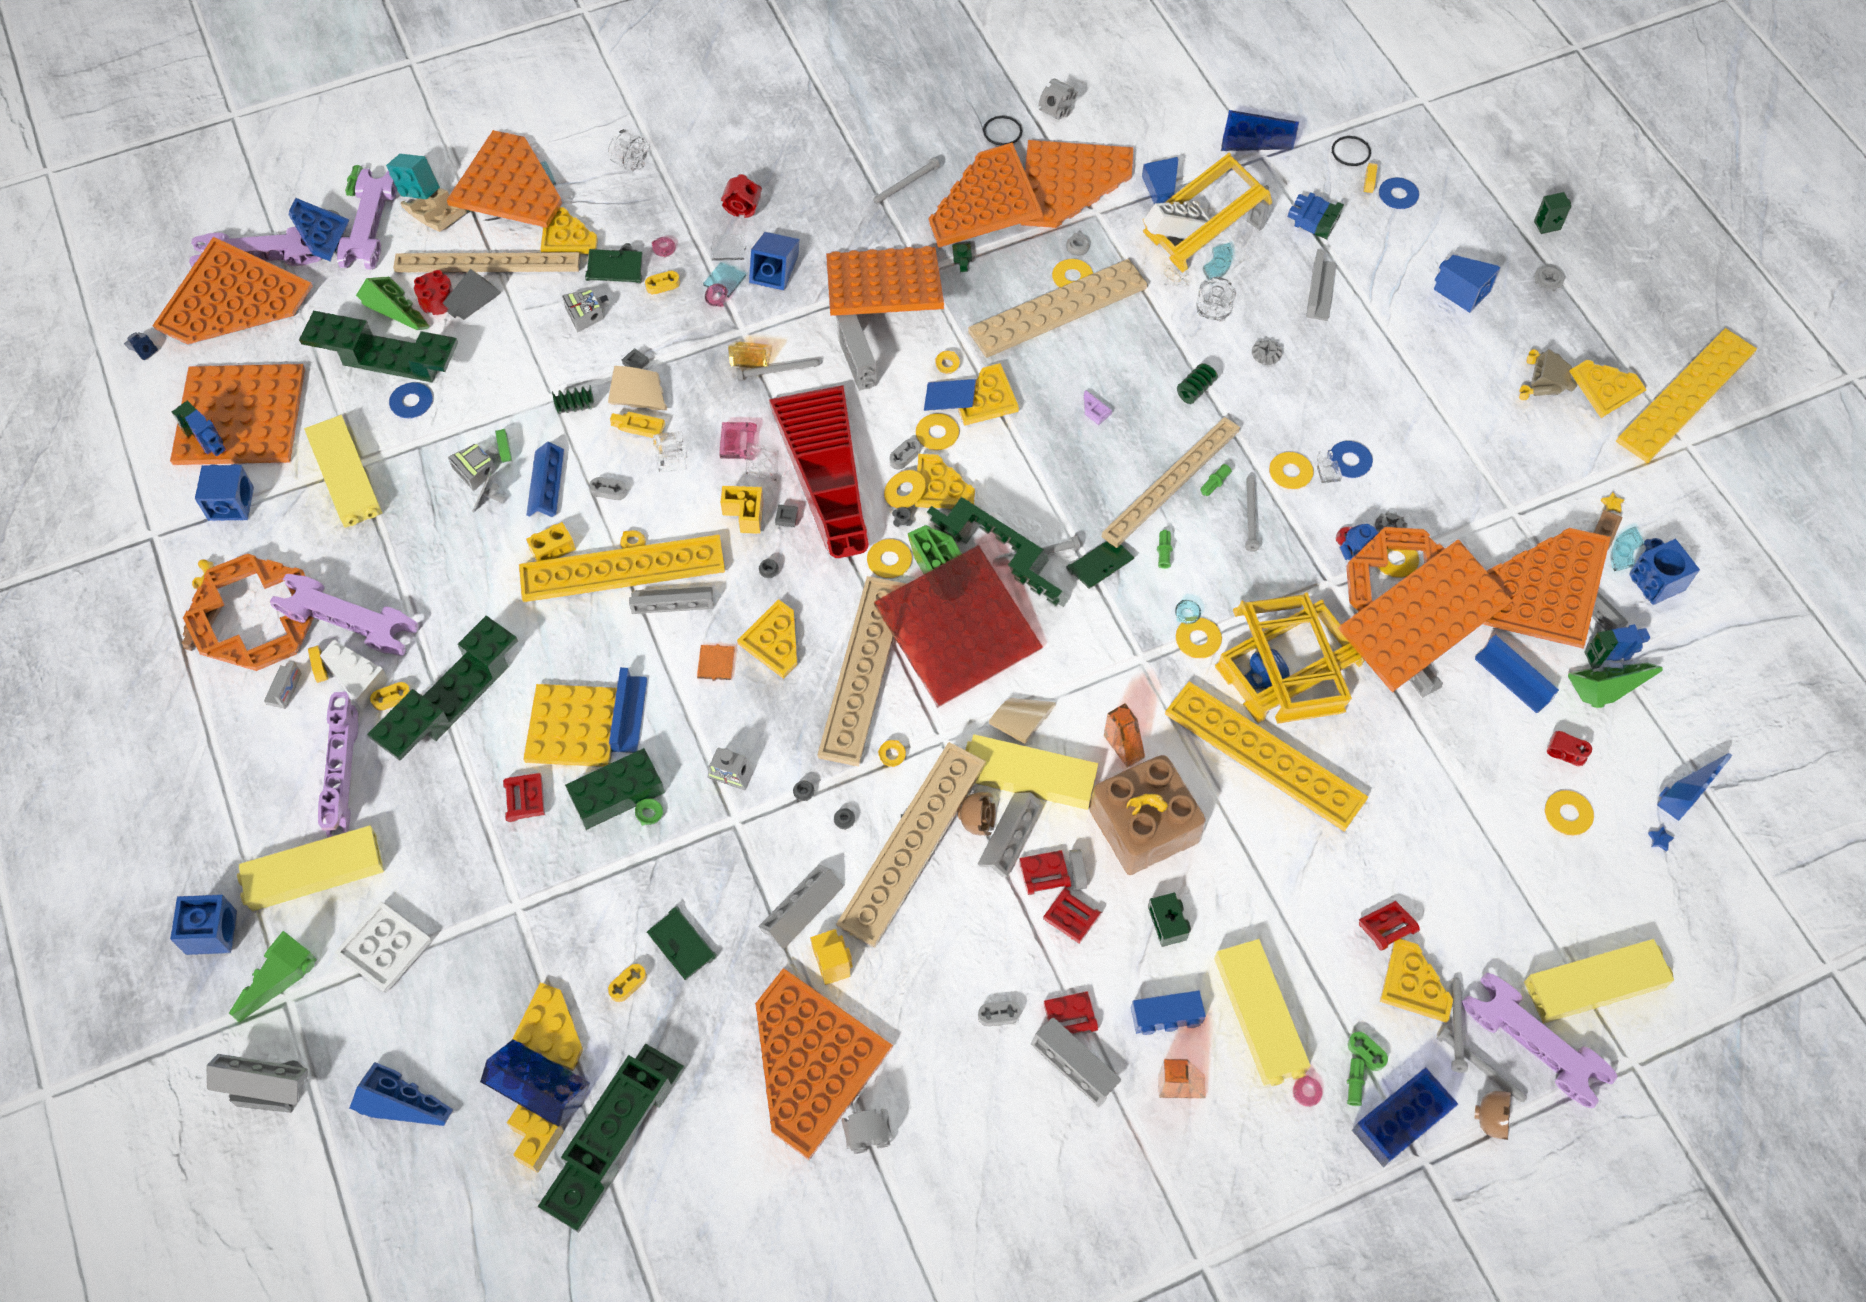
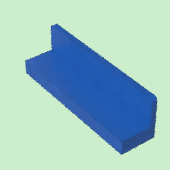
[526,441,564,517]
[1475,634,1559,713]
[609,667,647,753]

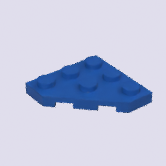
[288,197,349,262]

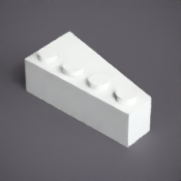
[1143,200,1210,239]

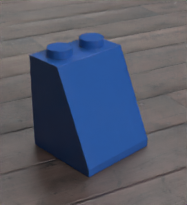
[749,232,800,291]
[1434,255,1501,313]

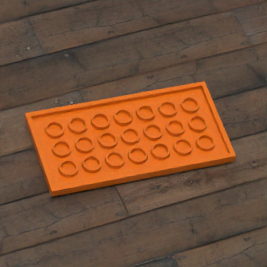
[1338,539,1512,693]

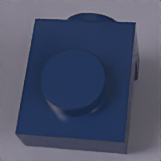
[124,332,158,360]

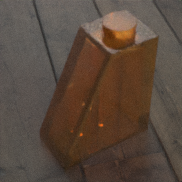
[1103,703,1145,768]
[1158,1059,1206,1099]

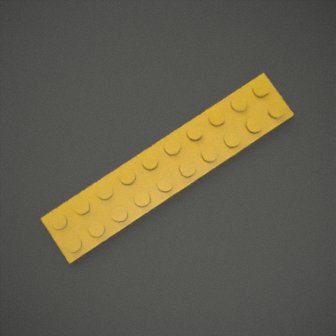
[1616,328,1757,463]
[519,534,725,602]
[1165,681,1369,832]

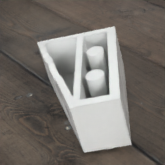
[320,640,388,711]

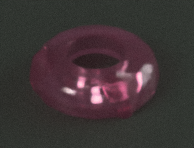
[651,237,676,257]
[705,283,728,307]
[1293,1075,1323,1107]

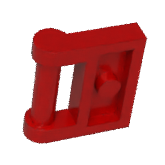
[503,773,545,822]
[1019,850,1071,895]
[1043,888,1102,944]
[1359,901,1420,951]
[1043,991,1098,1034]

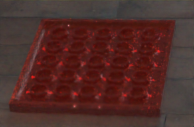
[874,545,1043,708]

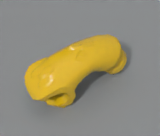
[192,559,214,589]
[1126,794,1168,815]

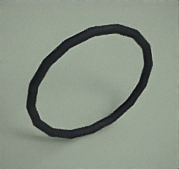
[983,115,1022,146]
[1332,136,1371,166]

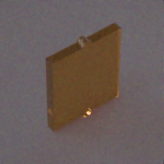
[697,644,735,681]

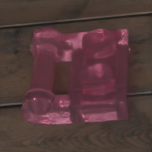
[719,422,757,461]

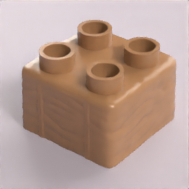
[1089,755,1206,875]

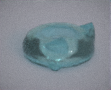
[1175,600,1201,624]

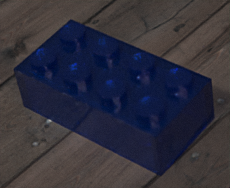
[480,1039,590,1127]
[1352,1067,1459,1168]

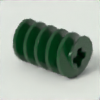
[1177,363,1218,404]
[552,385,594,415]

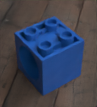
[195,464,254,521]
[1629,538,1700,605]
[170,895,237,955]

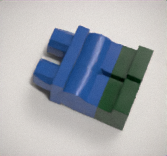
[1287,192,1344,240]
[171,400,226,456]
[1584,624,1650,669]

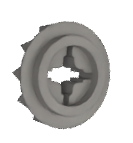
[1534,266,1565,291]
[1252,338,1282,365]
[1375,511,1407,533]

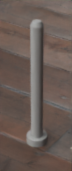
[873,157,940,203]
[736,359,820,381]
[1245,475,1260,552]
[993,536,1080,567]
[1451,977,1468,1073]
[1436,1026,1527,1102]

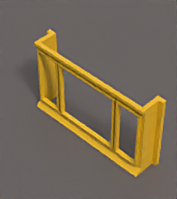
[1233,592,1352,724]

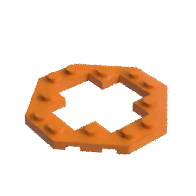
[1346,527,1445,612]
[183,554,314,671]

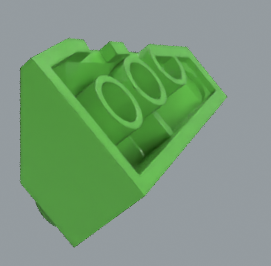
[356,276,430,330]
[1568,662,1663,708]
[229,931,317,1023]

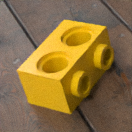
[526,522,576,561]

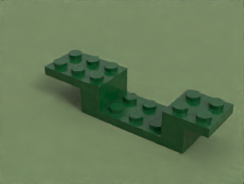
[299,310,458,383]
[927,497,1068,607]
[367,615,518,761]
[538,1043,685,1233]

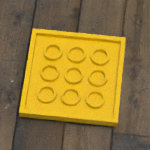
[523,684,617,767]

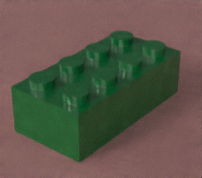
[565,748,665,830]

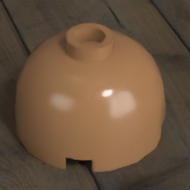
[958,792,996,836]
[1474,1091,1511,1140]

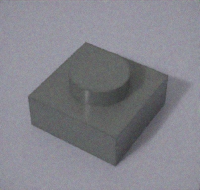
[621,348,649,369]
[775,504,798,528]

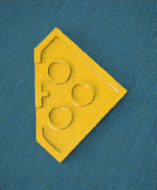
[540,207,598,254]
[1569,360,1647,418]
[958,363,1019,426]
[915,454,975,509]
[737,599,797,679]
[1379,939,1453,1023]
[509,982,583,1071]

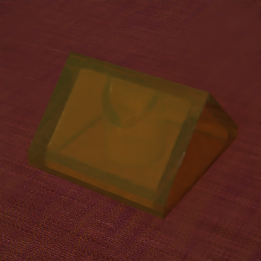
[728,341,772,368]

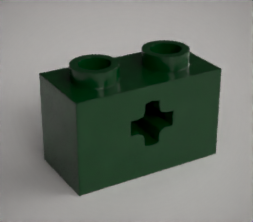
[1534,192,1572,234]
[1147,892,1191,947]

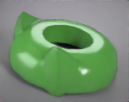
[635,799,663,826]

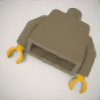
[1519,349,1577,400]

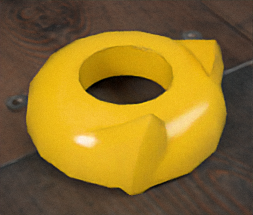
[935,351,960,374]
[620,530,646,549]
[878,740,906,767]

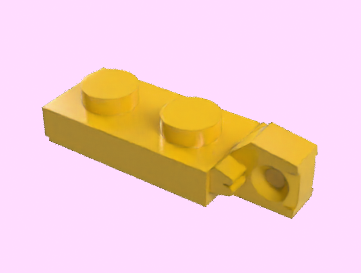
[610,412,665,440]

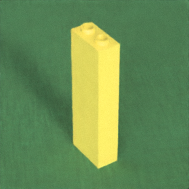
[304,415,383,528]
[965,734,1098,810]
[237,825,384,912]
[1214,939,1311,1086]
[1524,939,1674,1024]

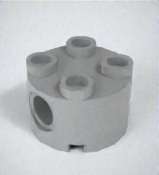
[1038,78,1078,120]
[841,1109,893,1154]

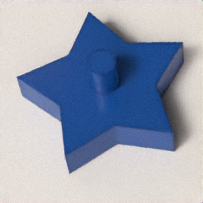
[1648,827,1674,852]

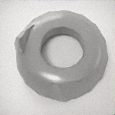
[1066,233,1090,256]

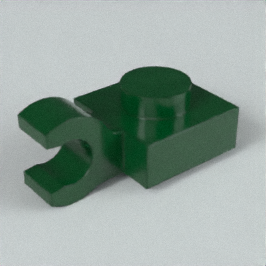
[952,243,972,272]

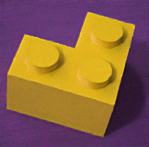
[720,486,764,534]
[810,929,853,985]
[507,1102,564,1173]

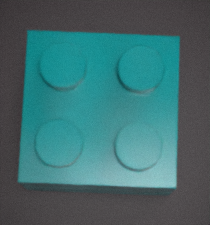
[386,153,440,200]

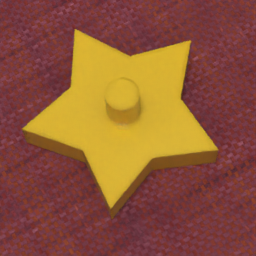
[1600,492,1625,513]

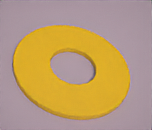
[1052,259,1093,288]
[916,414,959,450]
[1269,452,1313,489]
[884,470,926,508]
[867,539,912,578]
[1378,549,1419,578]
[1175,617,1222,659]
[1545,790,1594,836]

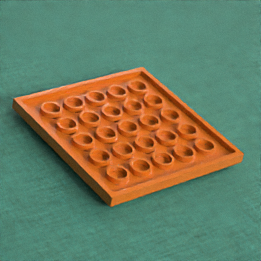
[826,246,944,316]
[170,364,305,465]

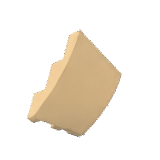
[400,188,467,232]
[608,366,667,411]
[989,698,1056,744]

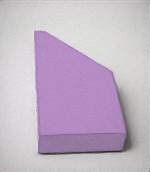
[1084,390,1112,425]

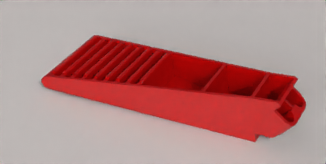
[769,385,869,558]

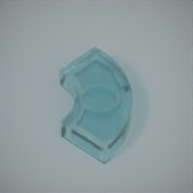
[1202,243,1233,283]
[1610,526,1644,572]

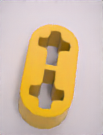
[1363,163,1377,193]
[645,271,680,294]
[308,645,328,683]
[370,682,411,711]
[608,964,647,1002]

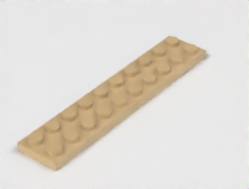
[968,259,1147,358]
[817,576,906,767]
[836,742,986,948]

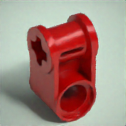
[1547,731,1593,766]

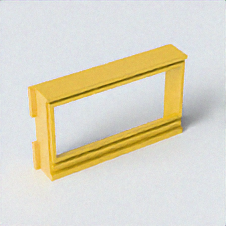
[1143,152,1272,273]
[1215,599,1364,724]

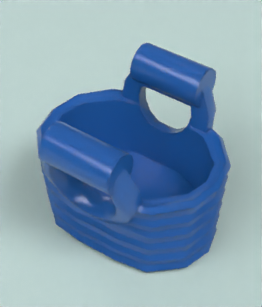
[1339,523,1378,560]
[1244,648,1290,689]

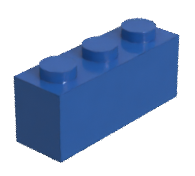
[1130,990,1206,1035]

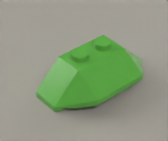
[907,525,971,604]

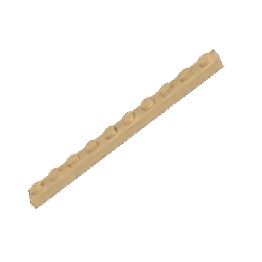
[393,252,580,272]
[1101,417,1240,548]

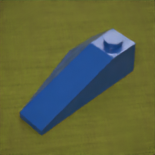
[1657,753,1733,821]
[349,1062,453,1126]

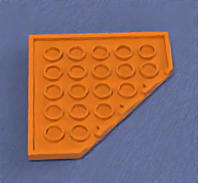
[447,130,562,228]
[1021,140,1133,228]
[928,143,1043,248]
[152,237,313,345]
[1483,528,1611,649]
[755,968,893,1160]

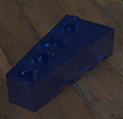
[1221,110,1299,151]

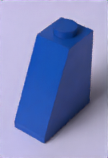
[1142,157,1178,205]

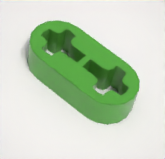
[495,428,512,463]
[1347,1032,1388,1071]

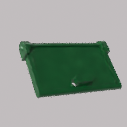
[585,249,643,284]
[1066,541,1135,589]
[646,906,718,980]

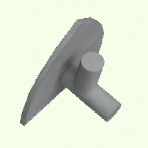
[472,472,506,512]

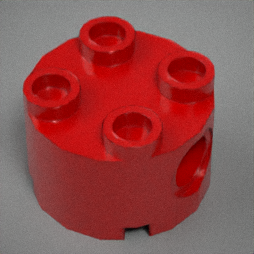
[721,174,762,218]
[414,270,453,315]

